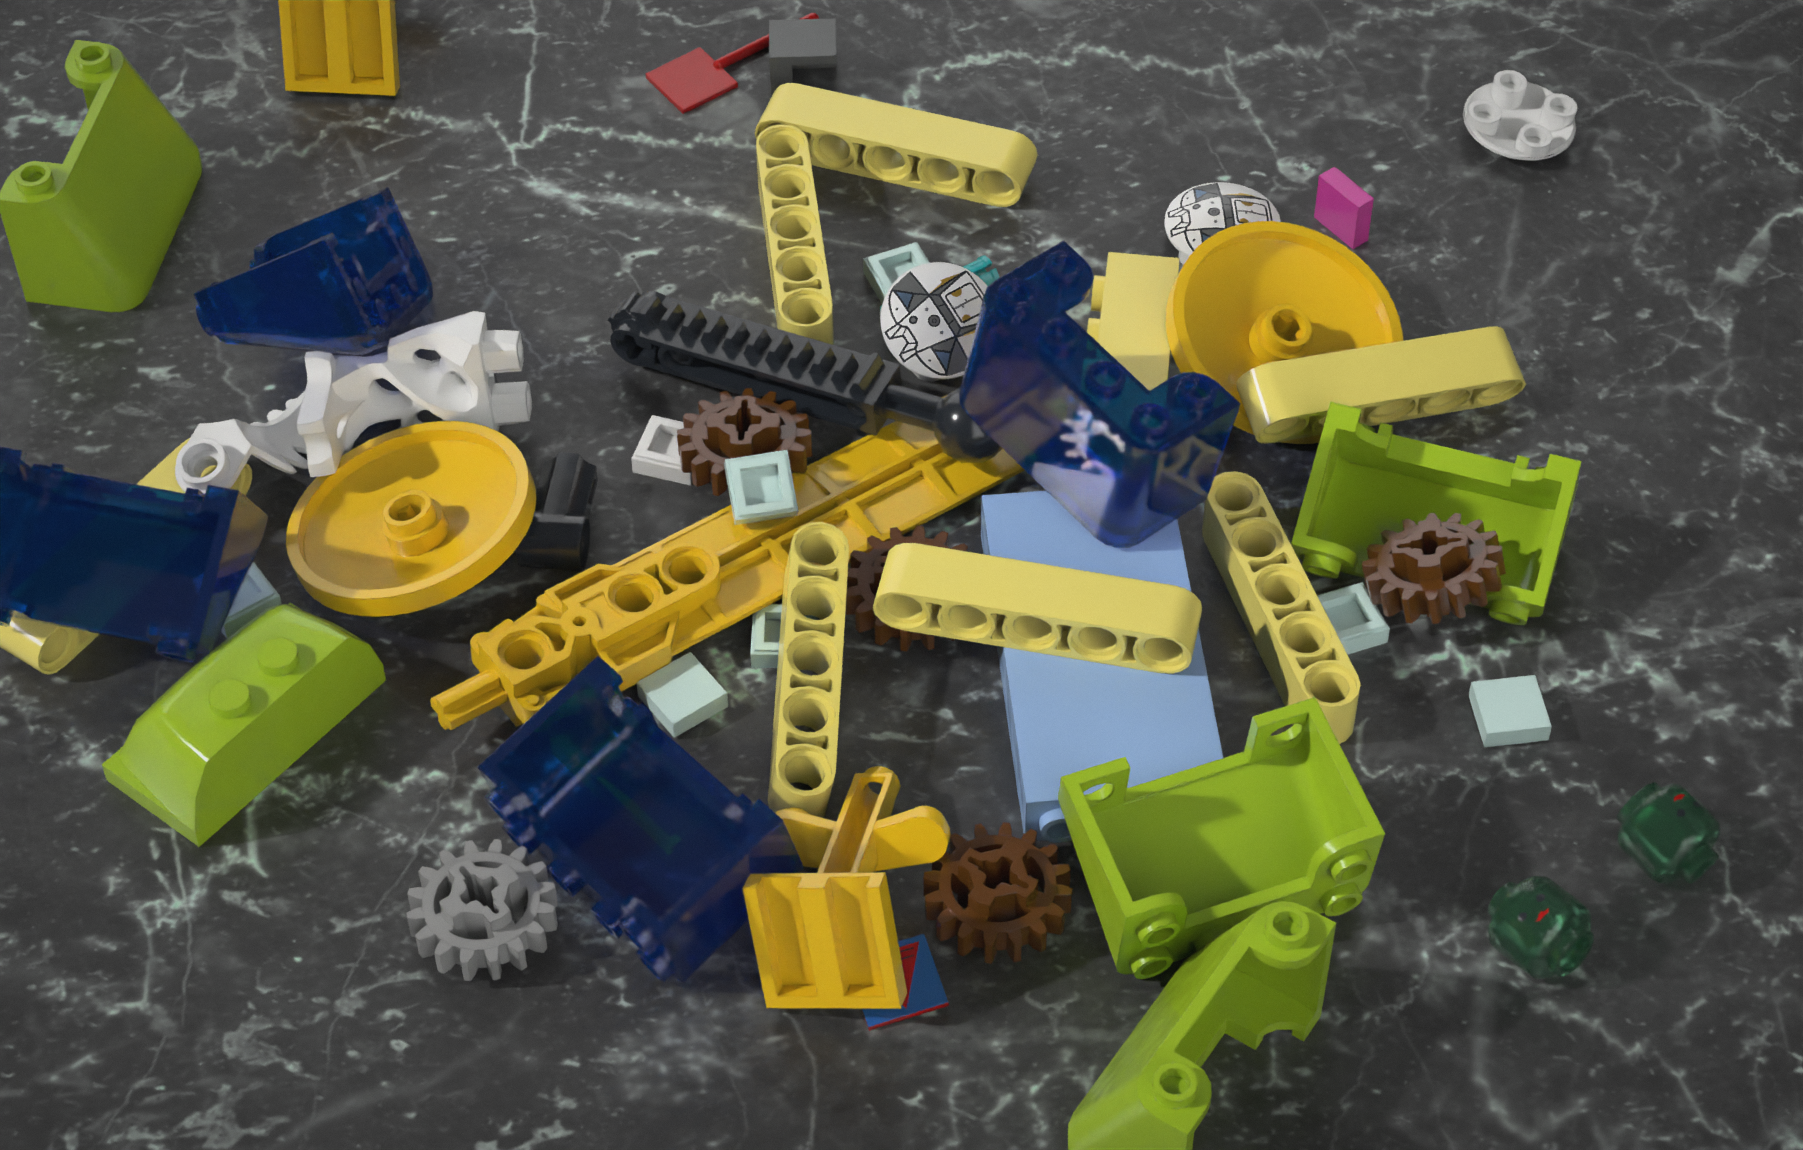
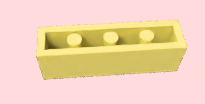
[1074,252,1180,475]

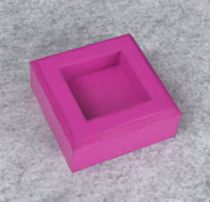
[1314,167,1374,249]

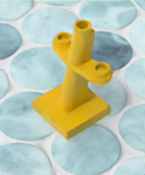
[278,0,400,96]
[742,766,950,1009]

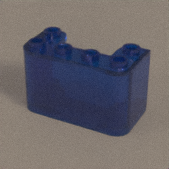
[959,240,1241,548]
[477,656,803,983]

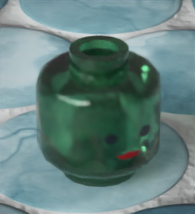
[1617,782,1720,884]
[1488,876,1594,979]

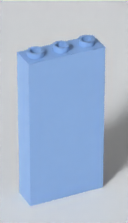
[981,481,1223,843]

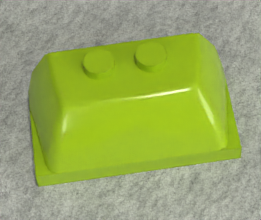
[102,602,386,847]

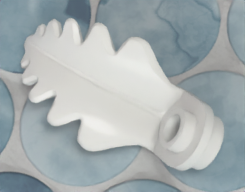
[175,391,308,500]

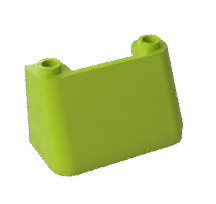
[0,40,203,312]
[1291,402,1581,625]
[1068,902,1336,1150]

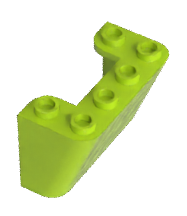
[1058,697,1385,979]

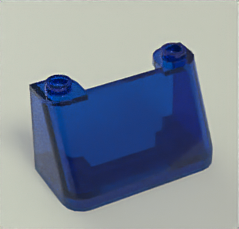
[193,187,433,355]
[0,446,269,662]

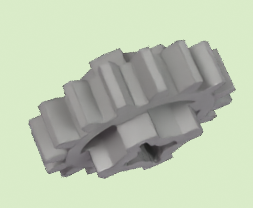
[406,839,558,981]

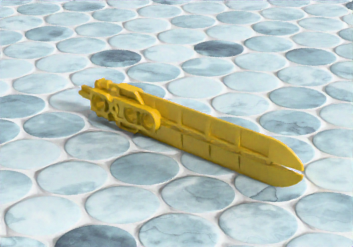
[430,377,1073,730]

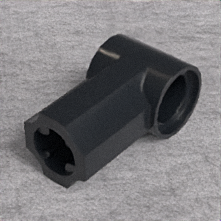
[516,452,598,572]

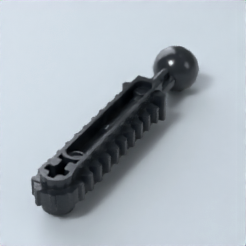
[607,291,1012,463]

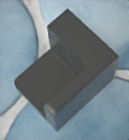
[769,18,837,97]

